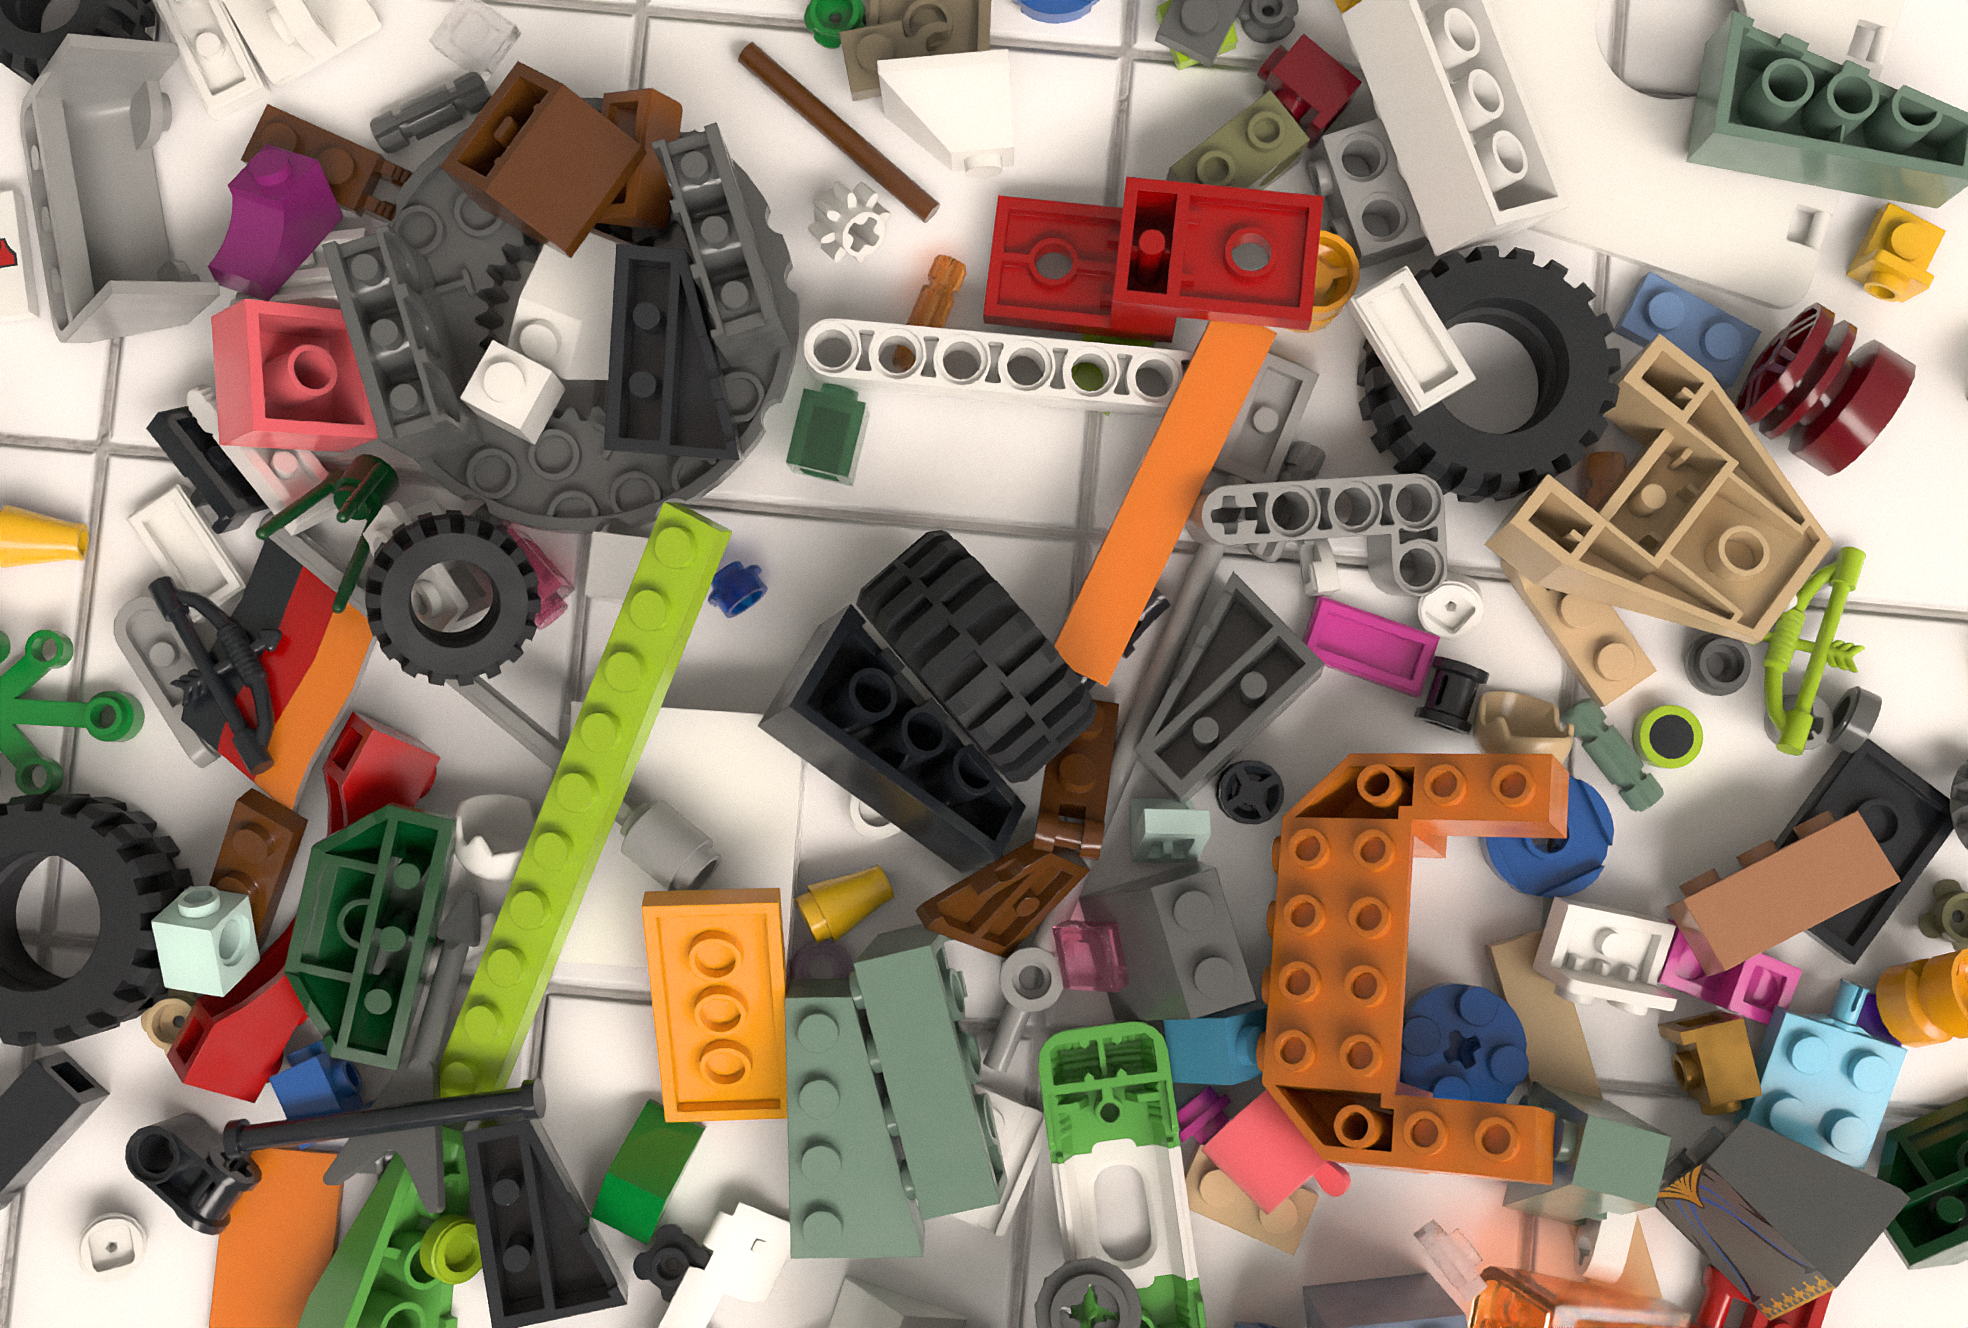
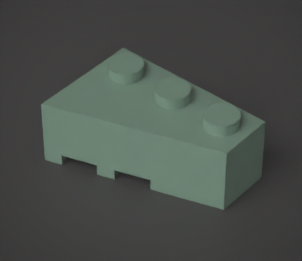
[1502,1081,1672,1227]

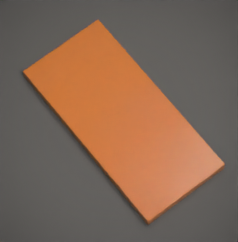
[209,1147,344,1328]

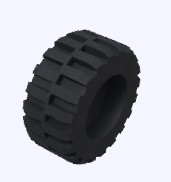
[1357,245,1621,503]
[856,530,1097,783]
[0,794,194,1047]

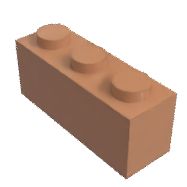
[1667,810,1901,976]

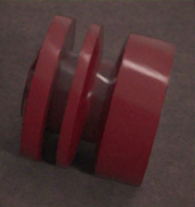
[1734,302,1916,476]

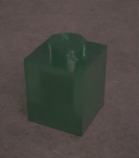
[786,383,870,487]

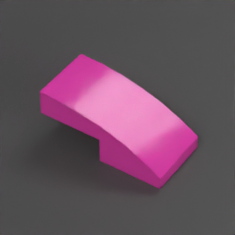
[1657,918,1802,1026]

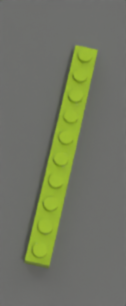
[438,502,732,1122]

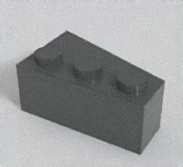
[1135,571,1325,804]

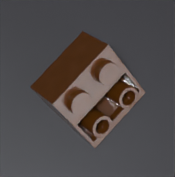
[440,61,647,258]

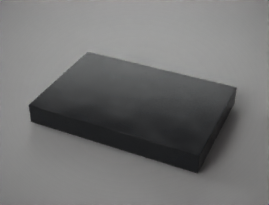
[1774,738,1954,965]

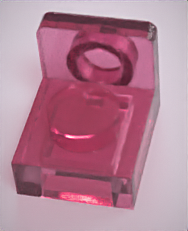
[507,527,576,630]

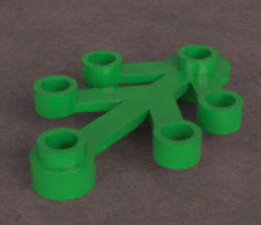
[0,630,145,795]

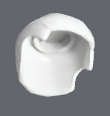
[454,793,537,882]

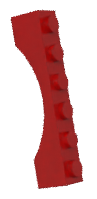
[166,711,441,1103]

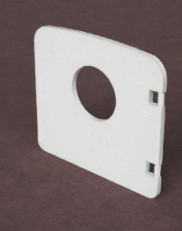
[1489,0,1905,309]

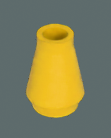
[0,505,89,568]
[794,864,895,944]

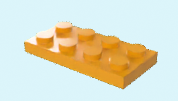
[641,888,788,1122]

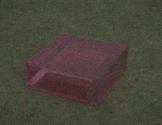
[1052,920,1129,992]

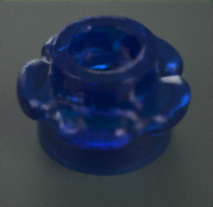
[707,561,768,618]

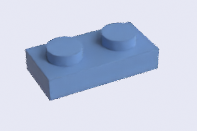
[1613,272,1762,390]

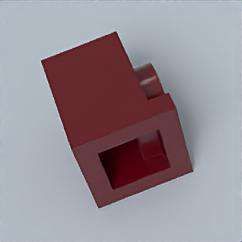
[1257,34,1362,149]

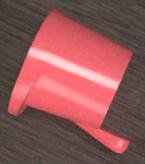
[1201,1090,1351,1215]

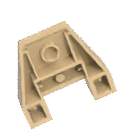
[1484,333,1833,644]

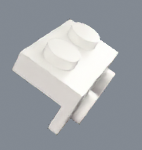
[363,498,493,632]
[1532,896,1677,1015]

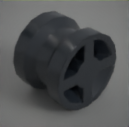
[1215,760,1284,825]

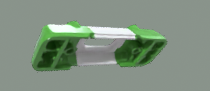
[1038,1020,1207,1328]

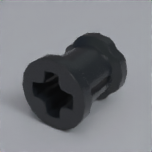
[1414,656,1490,735]

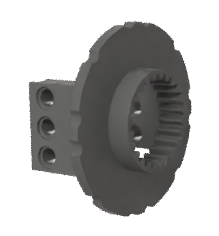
[322,97,800,534]

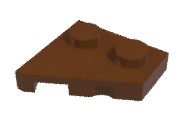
[915,839,1091,959]

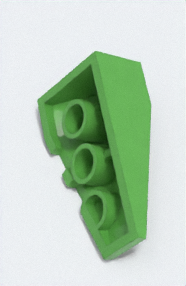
[297,1126,470,1328]

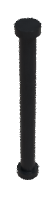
[223,1078,546,1160]

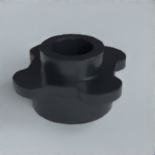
[633,1224,711,1303]

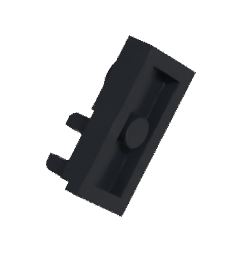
[146,406,269,534]

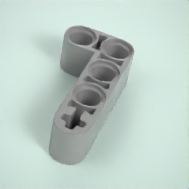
[1185,473,1448,597]

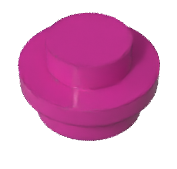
[1177,1085,1231,1145]

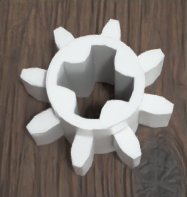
[807,180,891,263]

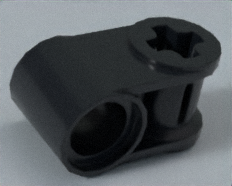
[125,1113,262,1235]

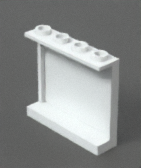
[557,701,807,976]

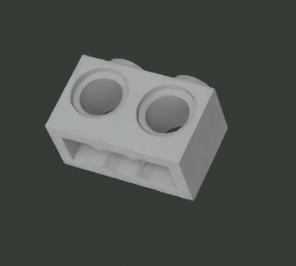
[1308,118,1429,269]

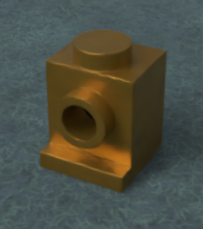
[1658,1010,1762,1115]

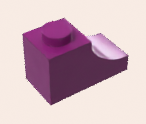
[208,144,343,301]

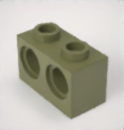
[1166,90,1310,190]

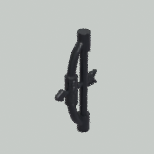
[148,576,283,775]

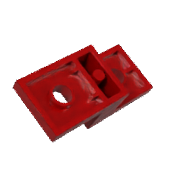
[983,177,1324,343]

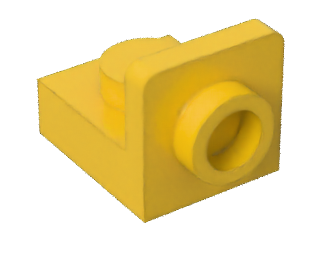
[1846,202,1946,303]

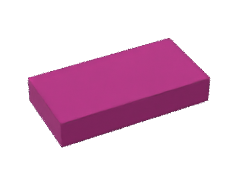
[1302,596,1440,698]

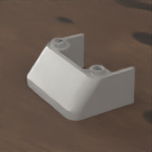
[20,33,220,343]

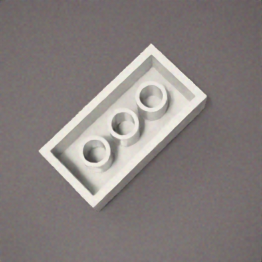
[1341,0,1570,257]

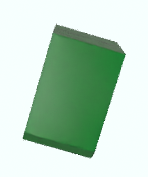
[591,1099,706,1245]

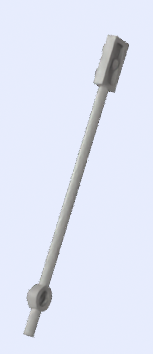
[983,353,1320,1073]

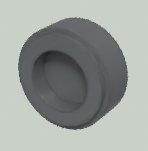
[1826,686,1882,753]

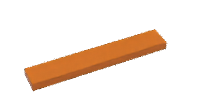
[1053,320,1277,687]

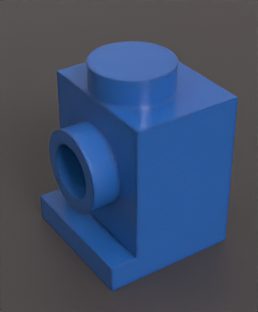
[269,1040,375,1150]

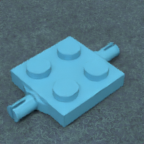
[1732,979,1908,1170]

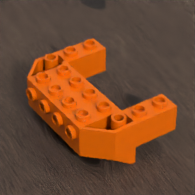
[1256,753,1569,1186]

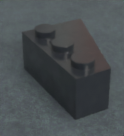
[604,244,745,461]
[462,1114,628,1328]

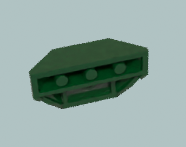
[284,802,457,1071]
[1876,1097,1968,1270]

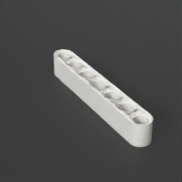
[803,318,1193,417]

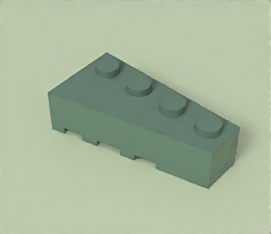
[1686,10,1968,209]
[849,924,1008,1220]
[785,978,925,1259]

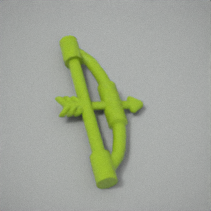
[1749,546,1866,756]

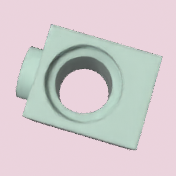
[151,886,260,997]

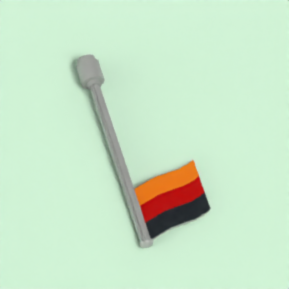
[181,511,721,891]

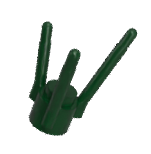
[255,454,399,614]

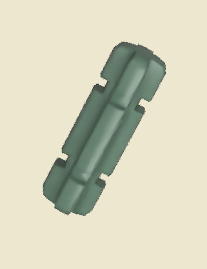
[1562,698,1664,812]

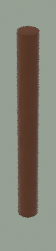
[738,42,941,223]

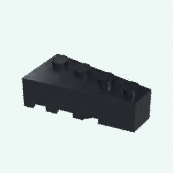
[758,604,1026,873]

